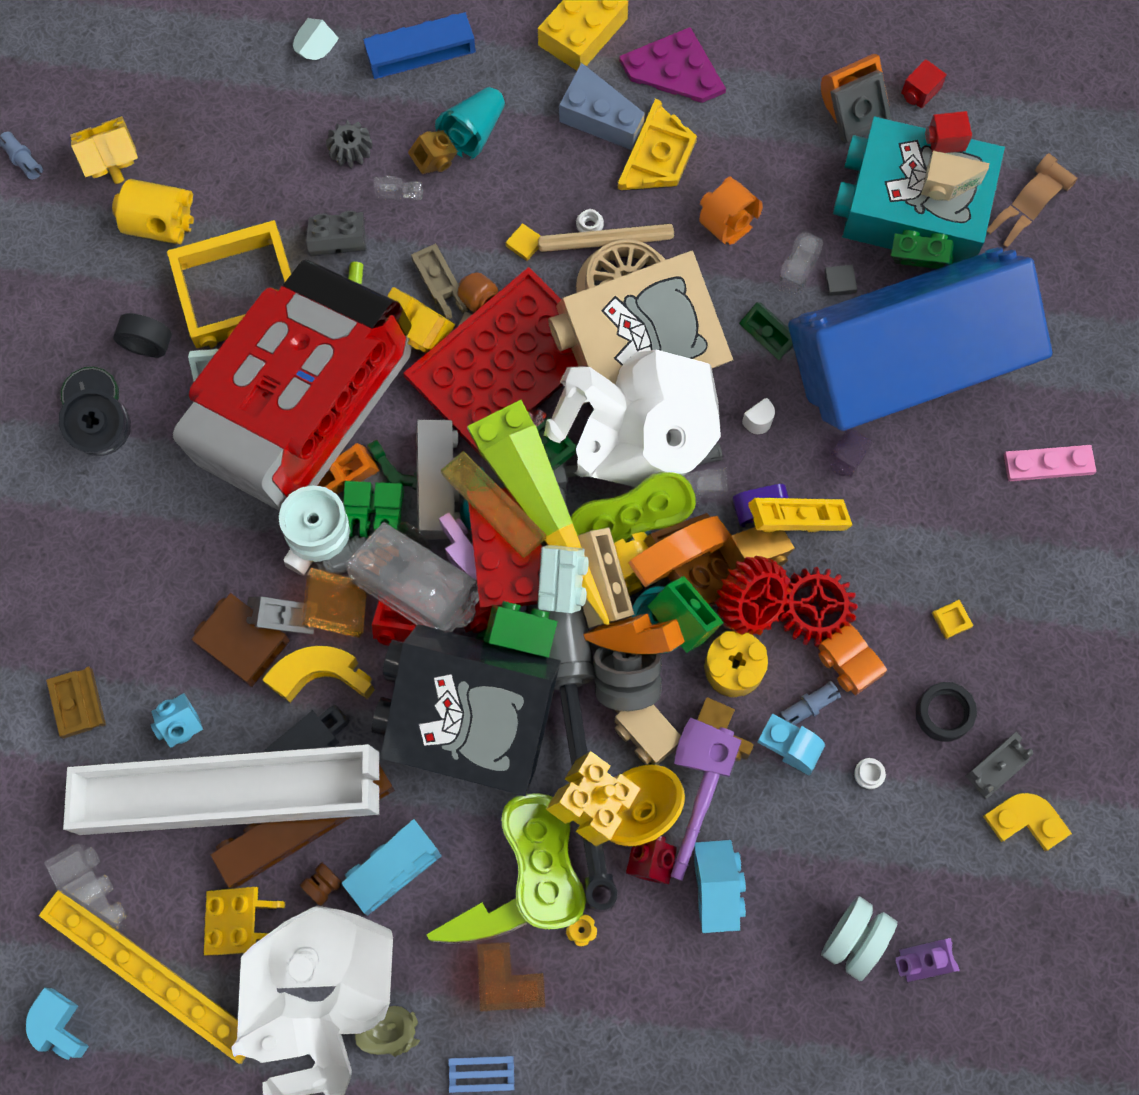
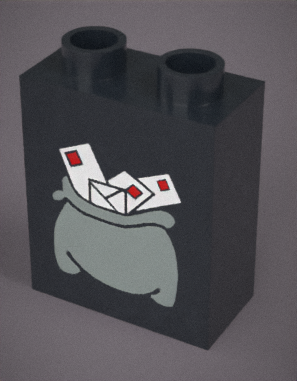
[372,624,561,796]

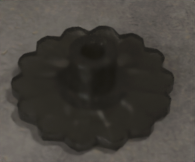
[398,521,431,554]

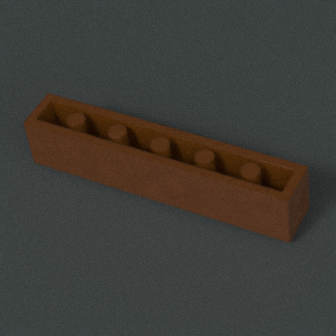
[210,764,395,889]

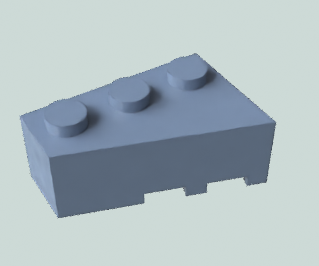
[559,63,645,150]

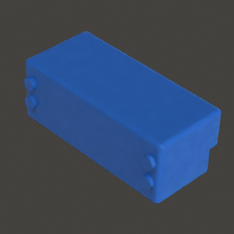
[788,247,1053,431]

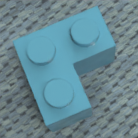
[694,840,746,933]

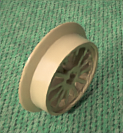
[576,239,665,293]

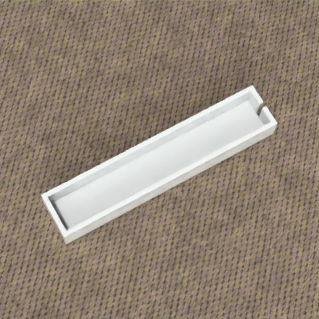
[63,745,379,835]

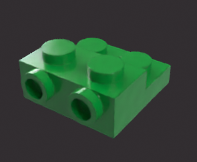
[891,230,954,269]

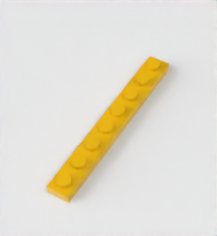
[39,889,246,1064]

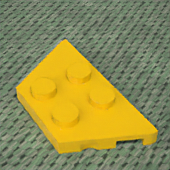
[618,98,697,190]

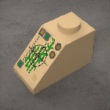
[921,151,990,201]

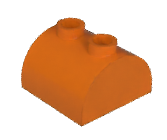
[821,54,889,123]

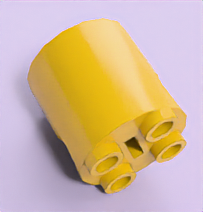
[112,179,194,245]

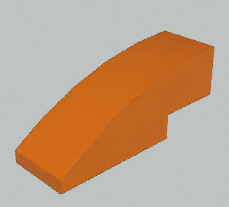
[317,443,380,494]
[583,613,685,654]

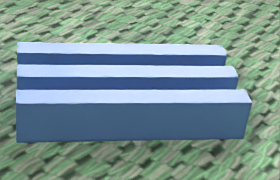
[449,1056,514,1093]

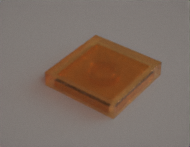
[302,568,367,638]

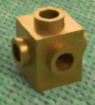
[408,130,458,174]

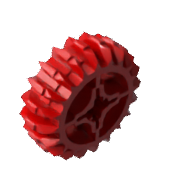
[715,555,792,636]
[778,567,858,647]

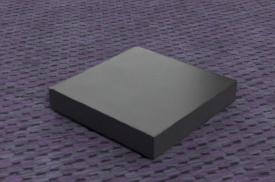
[830,70,892,144]

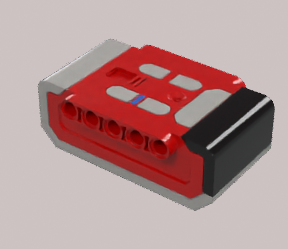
[173,259,412,511]

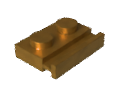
[46,667,106,739]

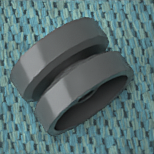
[594,647,662,711]

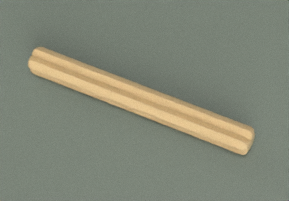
[538,224,674,252]

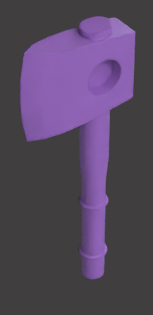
[670,717,741,881]

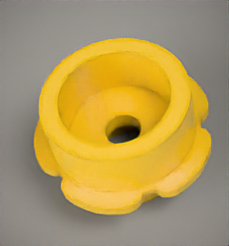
[566,915,597,946]

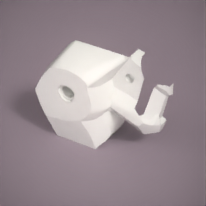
[544,350,721,487]
[232,906,393,1095]

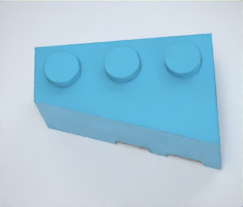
[342,819,442,916]

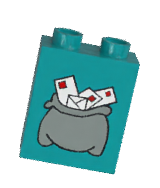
[832,116,1005,264]

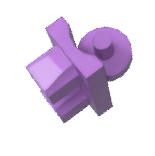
[896,938,960,982]

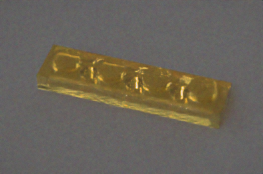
[441,451,546,558]

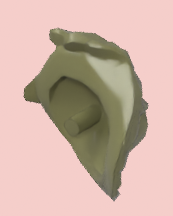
[355,1006,420,1057]

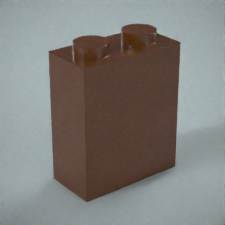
[191,593,290,687]

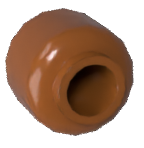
[457,272,498,313]

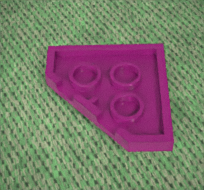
[619,27,726,103]

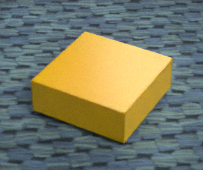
[505,223,540,261]
[932,600,973,639]

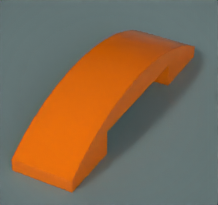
[628,516,731,587]

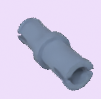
[0,132,43,179]
[779,681,841,725]

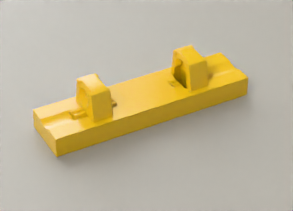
[748,498,852,532]

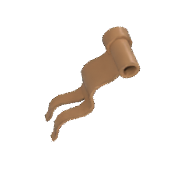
[987,153,1078,248]

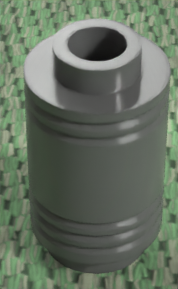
[316,536,370,579]

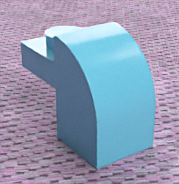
[757,714,825,775]
[26,988,89,1060]

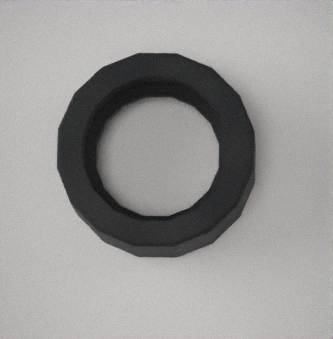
[113,313,172,358]
[916,682,977,742]

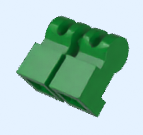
[344,481,404,540]

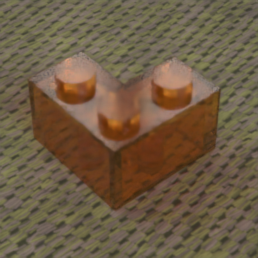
[477,942,546,1012]

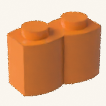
[818,623,887,696]

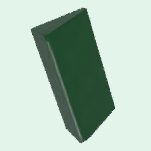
[739,302,793,360]

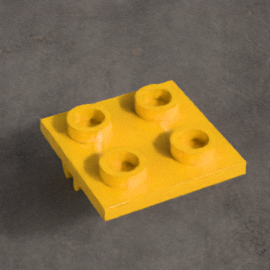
[204,887,285,956]

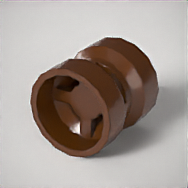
[299,862,342,906]

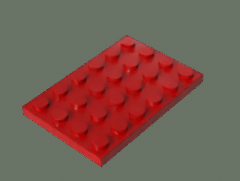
[404,267,578,456]

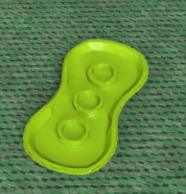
[570,471,696,543]
[501,793,586,929]

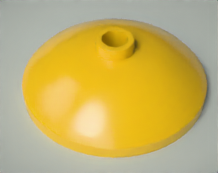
[610,765,685,846]

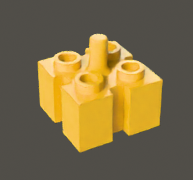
[70,116,138,184]
[376,287,456,353]
[546,751,641,846]

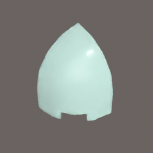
[293,18,339,60]

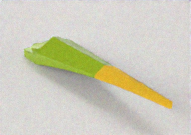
[467,400,609,626]

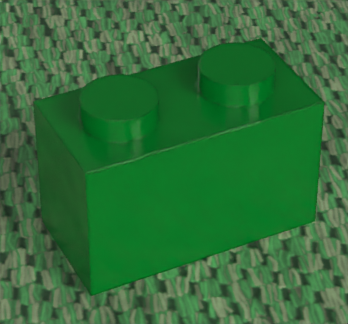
[647,576,724,653]
[483,601,558,658]

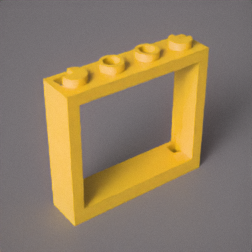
[167,220,294,349]

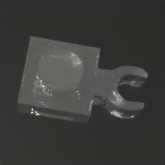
[374,176,423,201]

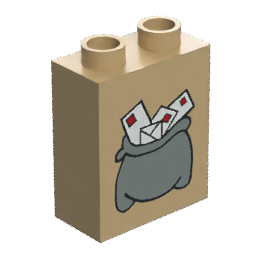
[548,250,733,405]

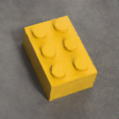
[538,0,628,71]

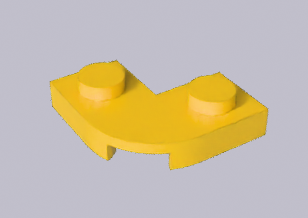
[983,793,1072,851]

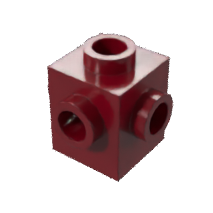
[626,836,677,884]

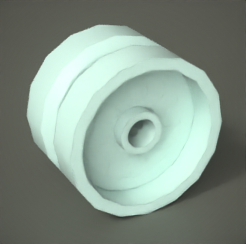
[279,485,350,562]
[821,896,897,981]

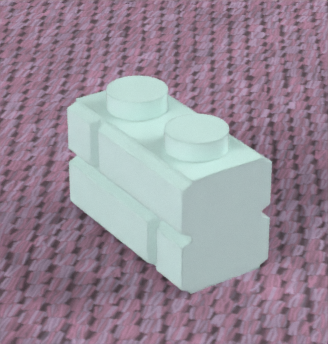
[538,545,589,613]

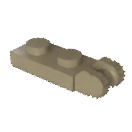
[411,243,468,320]

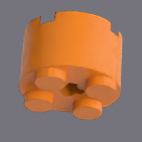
[699,177,763,245]

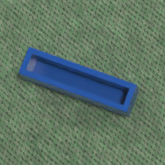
[363,12,476,79]

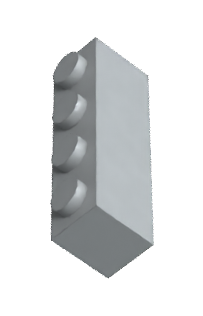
[416,420,460,539]

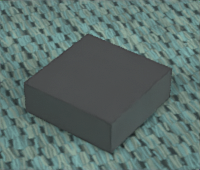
[824,265,857,296]

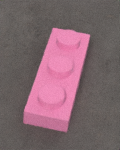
[1004,445,1097,481]

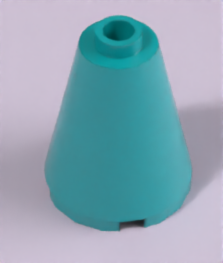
[435,87,505,159]

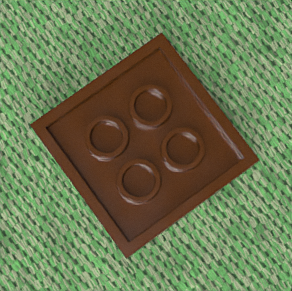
[644,513,730,607]

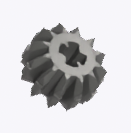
[326,120,373,169]

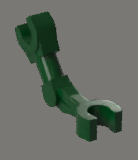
[367,439,417,490]

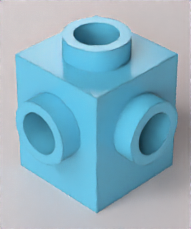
[151,693,203,748]

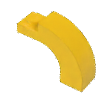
[262,646,375,703]

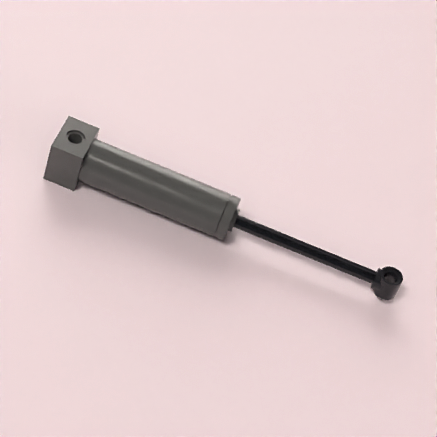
[526,462,617,912]

